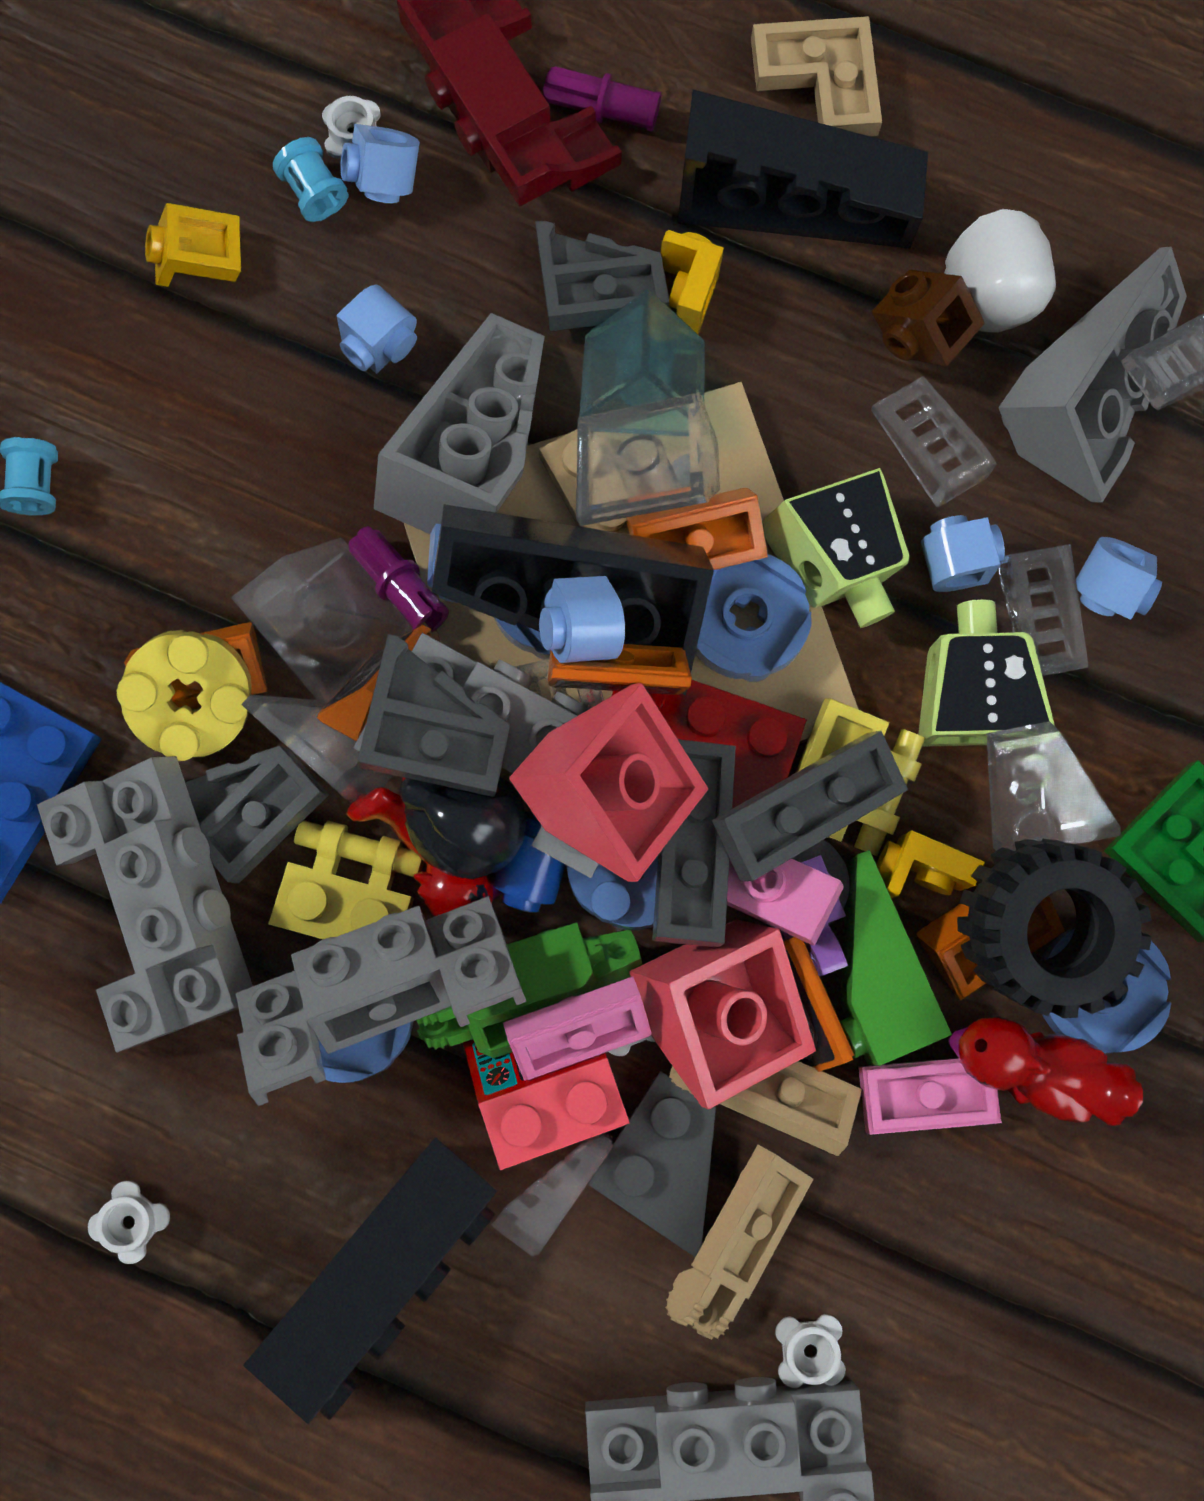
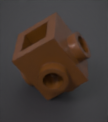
[871,269,985,366]

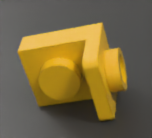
[145,203,241,287]
[661,230,724,339]
[876,830,985,899]

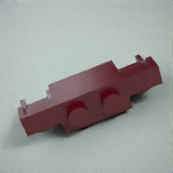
[396,0,622,207]

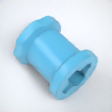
[273,137,349,222]
[0,437,58,515]

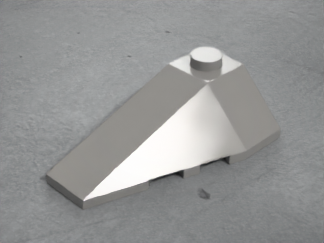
[999,247,1187,502]
[374,313,545,534]

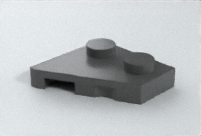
[535,221,670,331]
[357,634,511,797]
[185,746,330,884]
[588,1070,716,1257]

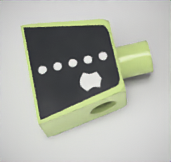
[762,468,909,628]
[918,599,1055,746]

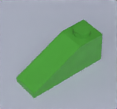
[839,850,952,1066]

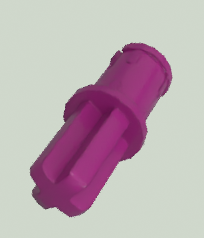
[543,66,662,132]
[348,526,449,632]

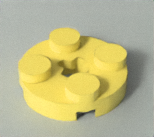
[117,630,252,761]

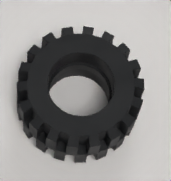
[957,838,1152,1018]

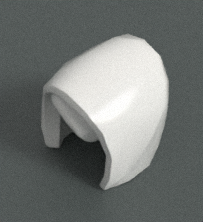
[944,209,1056,333]

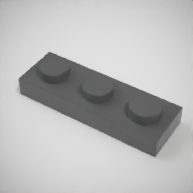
[712,731,908,881]
[652,739,736,948]

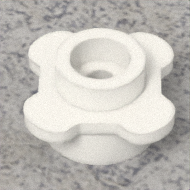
[322,96,381,159]
[88,1181,170,1264]
[775,1314,846,1388]

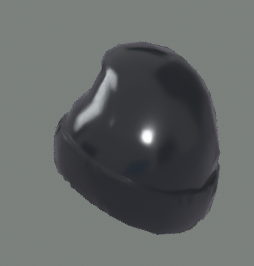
[399,776,527,879]

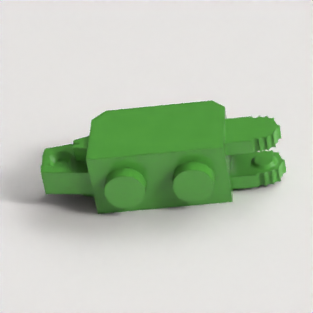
[416,922,643,1058]

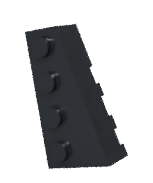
[678,89,928,249]
[432,504,714,696]
[243,1137,497,1424]

